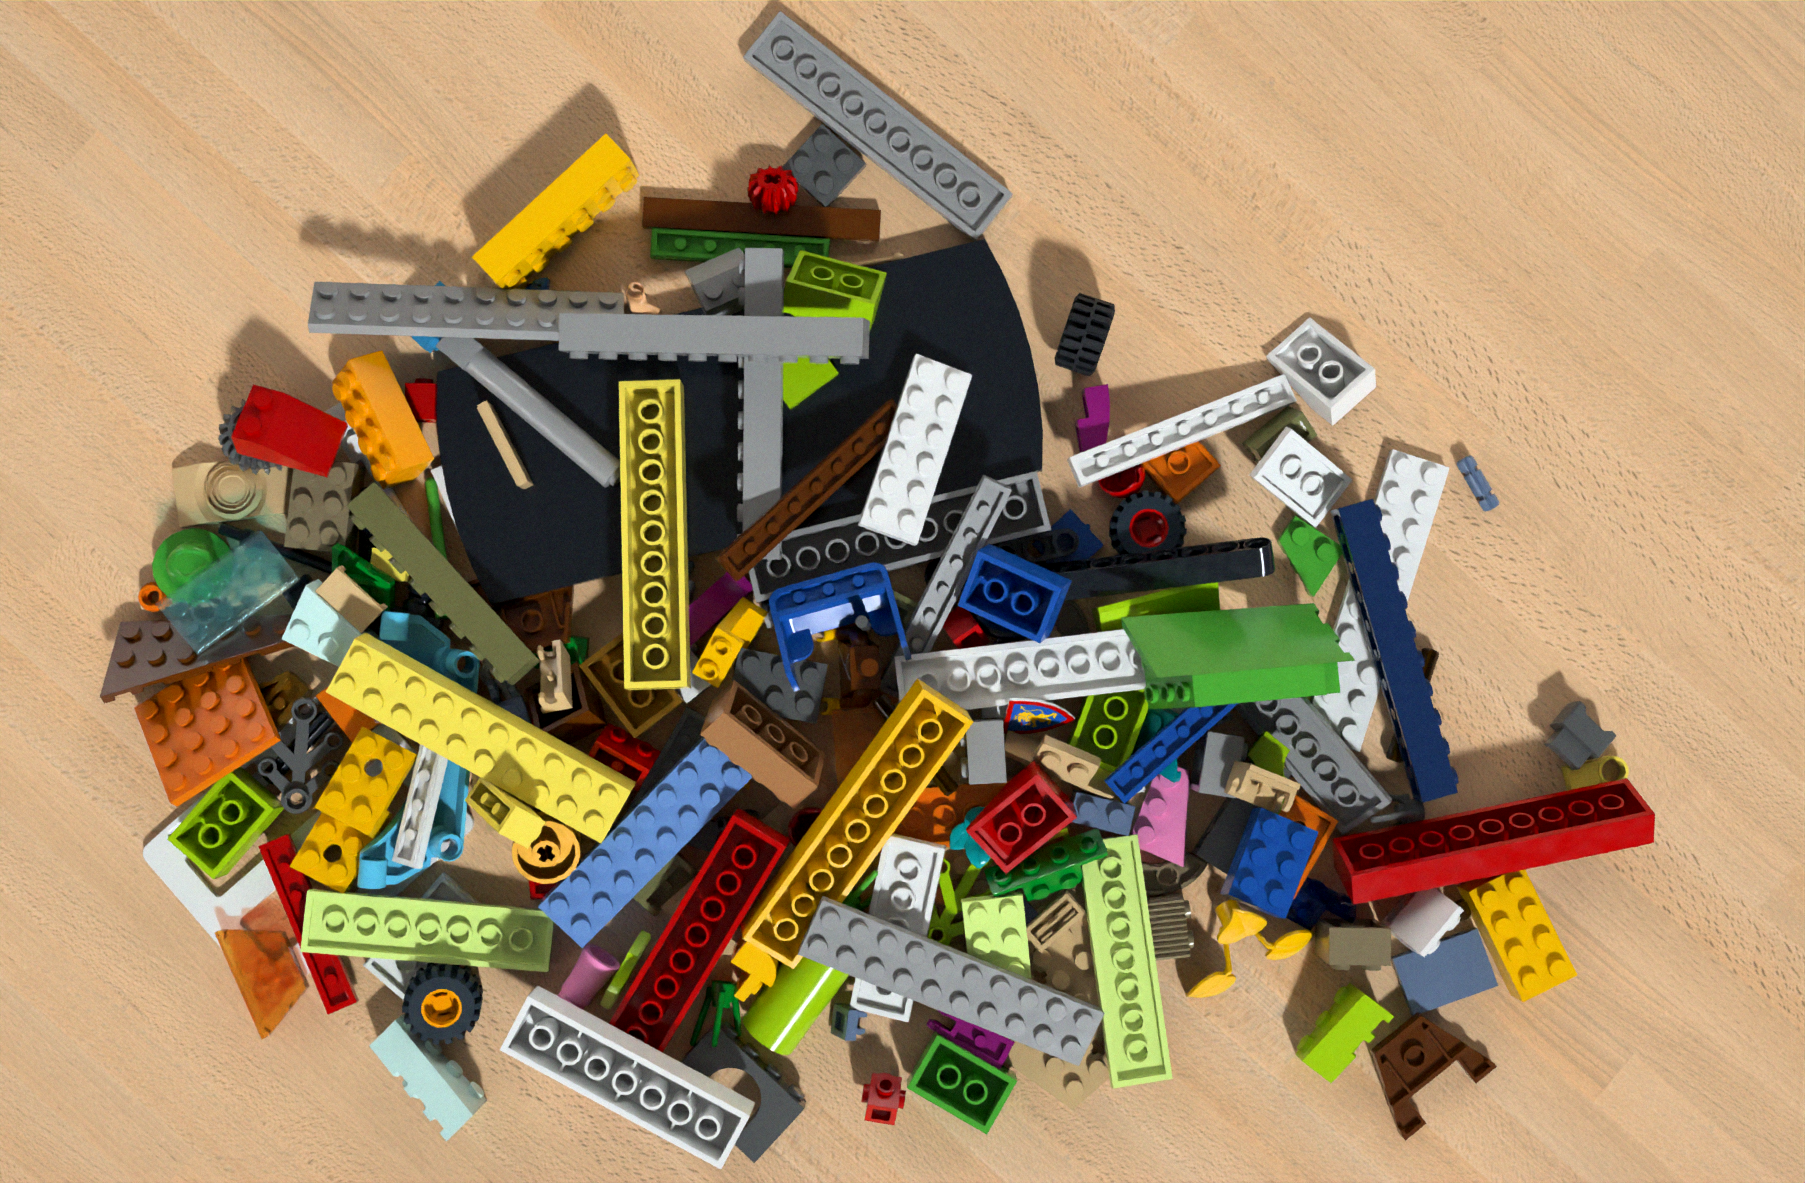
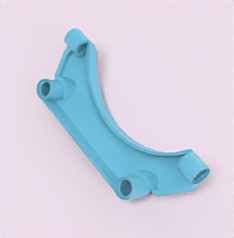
[357,611,480,889]

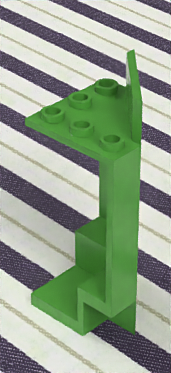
[1121,603,1355,709]

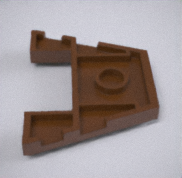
[468,579,574,654]
[1370,1012,1497,1141]

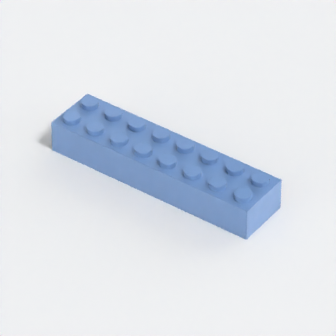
[538,736,752,948]

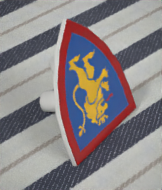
[1003,698,1075,734]

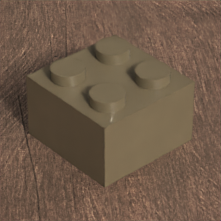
[1315,918,1391,971]

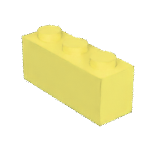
[464,777,545,849]

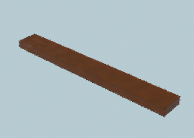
[642,197,881,242]
[715,398,897,581]

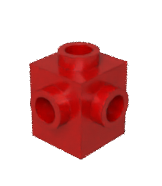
[861,1072,906,1125]

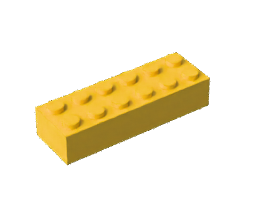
[472,133,640,289]

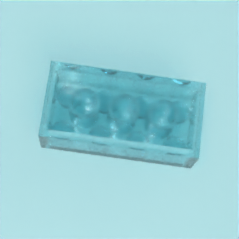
[155,530,301,655]

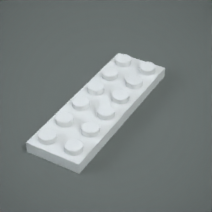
[858,354,972,546]
[849,833,946,1022]

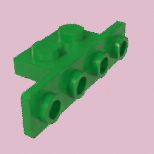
[984,828,1108,902]

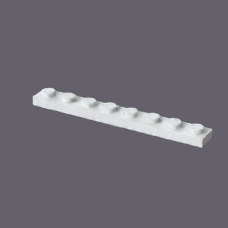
[1067,374,1297,488]

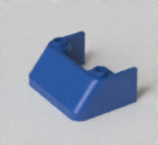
[769,562,912,692]

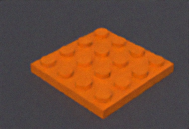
[134,657,281,807]

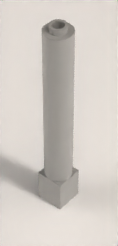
[436,337,620,488]

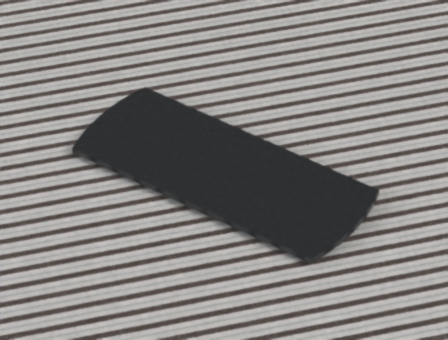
[436,239,1043,605]

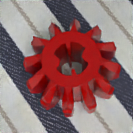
[747,164,798,215]

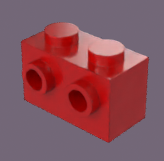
[588,723,661,792]

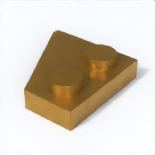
[258,671,314,733]

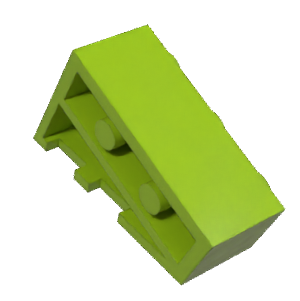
[1296,983,1394,1083]

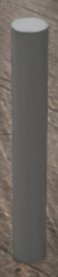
[855,615,873,633]

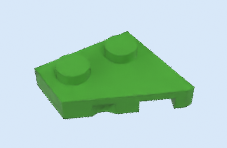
[1277,516,1342,597]

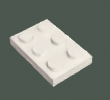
[1249,427,1352,528]

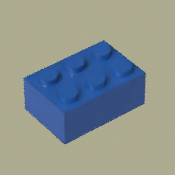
[958,544,1072,643]
[1220,808,1318,919]

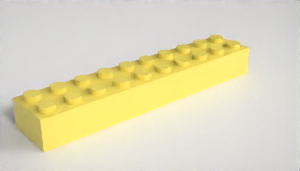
[619,379,691,690]
[326,632,636,844]

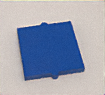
[1032,509,1103,564]

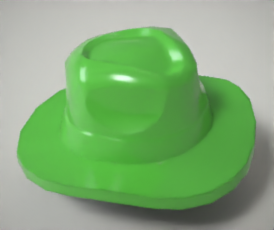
[152,528,235,604]

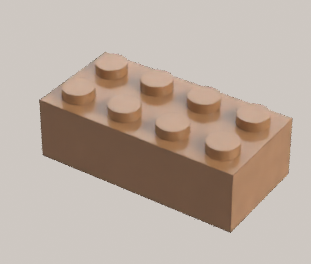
[700,680,825,808]

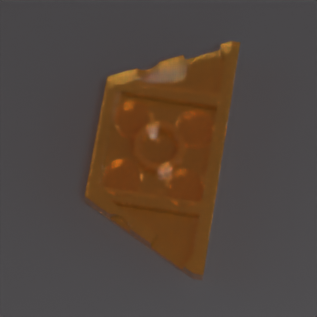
[215,929,310,1040]

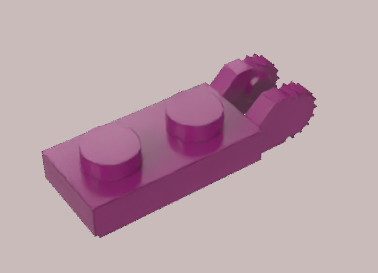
[926,1010,1015,1069]

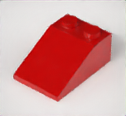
[231,384,348,478]
[966,760,1077,874]

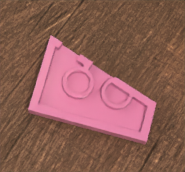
[1131,766,1190,867]

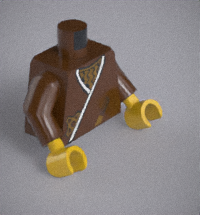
[816,626,881,716]

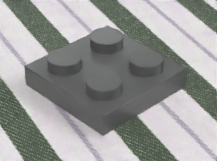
[782,124,866,207]

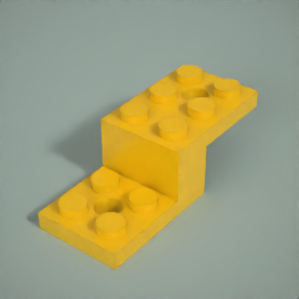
[290,726,417,893]

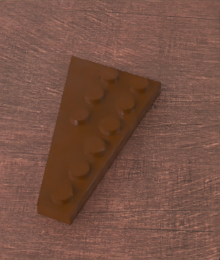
[100,614,295,704]

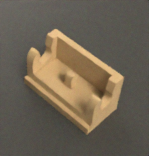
[315,565,388,633]
[537,640,573,714]
[1224,761,1301,813]

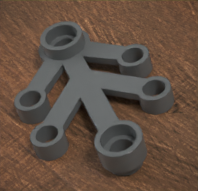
[258,697,343,814]

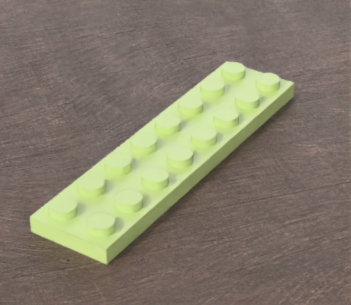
[1080,834,1173,1089]
[300,889,554,972]

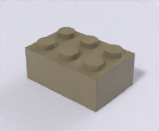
[284,461,366,553]

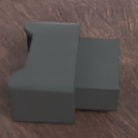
[1544,701,1616,770]

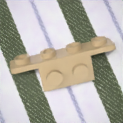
[1004,730,1115,800]

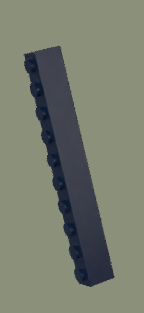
[1330,499,1459,803]

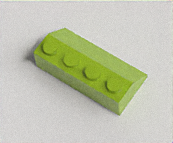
[1091,582,1220,632]

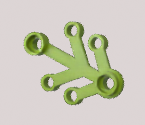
[927,858,993,946]

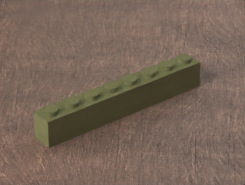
[346,482,540,686]

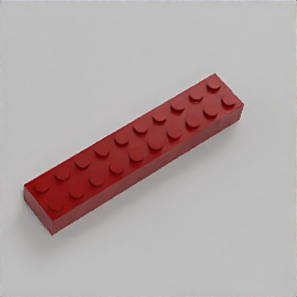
[1332,778,1655,905]
[609,808,790,1053]

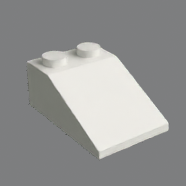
[1266,318,1376,426]

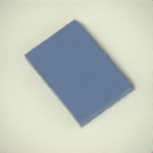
[1391,927,1498,1016]

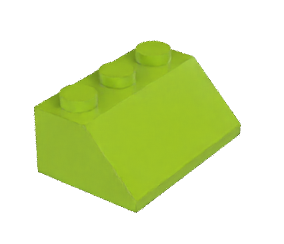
[784,250,887,333]

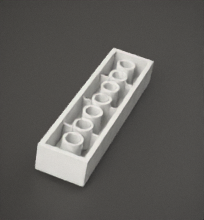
[500,985,755,1169]

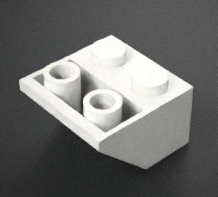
[1381,888,1464,957]

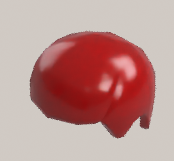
[1098,463,1146,498]

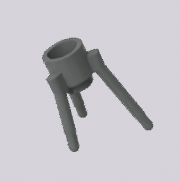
[1370,794,1425,828]

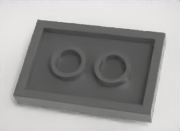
[732,648,828,724]

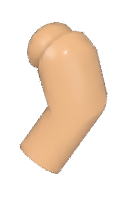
[626,282,662,315]

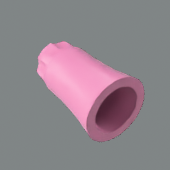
[557,943,620,1010]

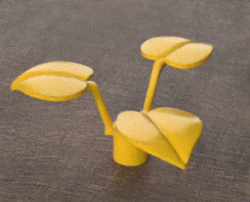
[1185,899,1314,998]

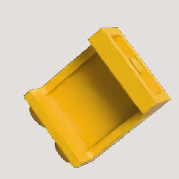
[692,597,769,688]

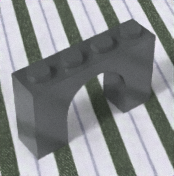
[679,1022,806,1163]

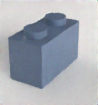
[1071,789,1135,836]

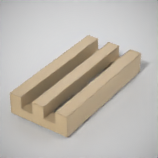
[1026,889,1087,953]

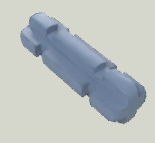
[1457,455,1499,512]

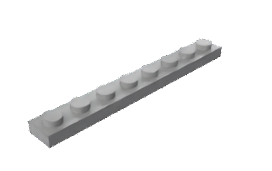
[879,475,1012,699]

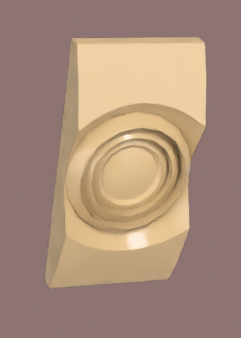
[172,461,294,528]

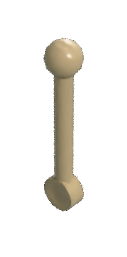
[846,253,905,267]

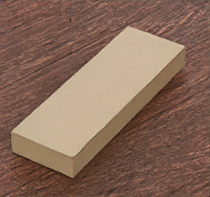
[477,400,534,490]

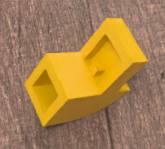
[730,937,779,1002]

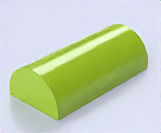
[743,957,849,1055]

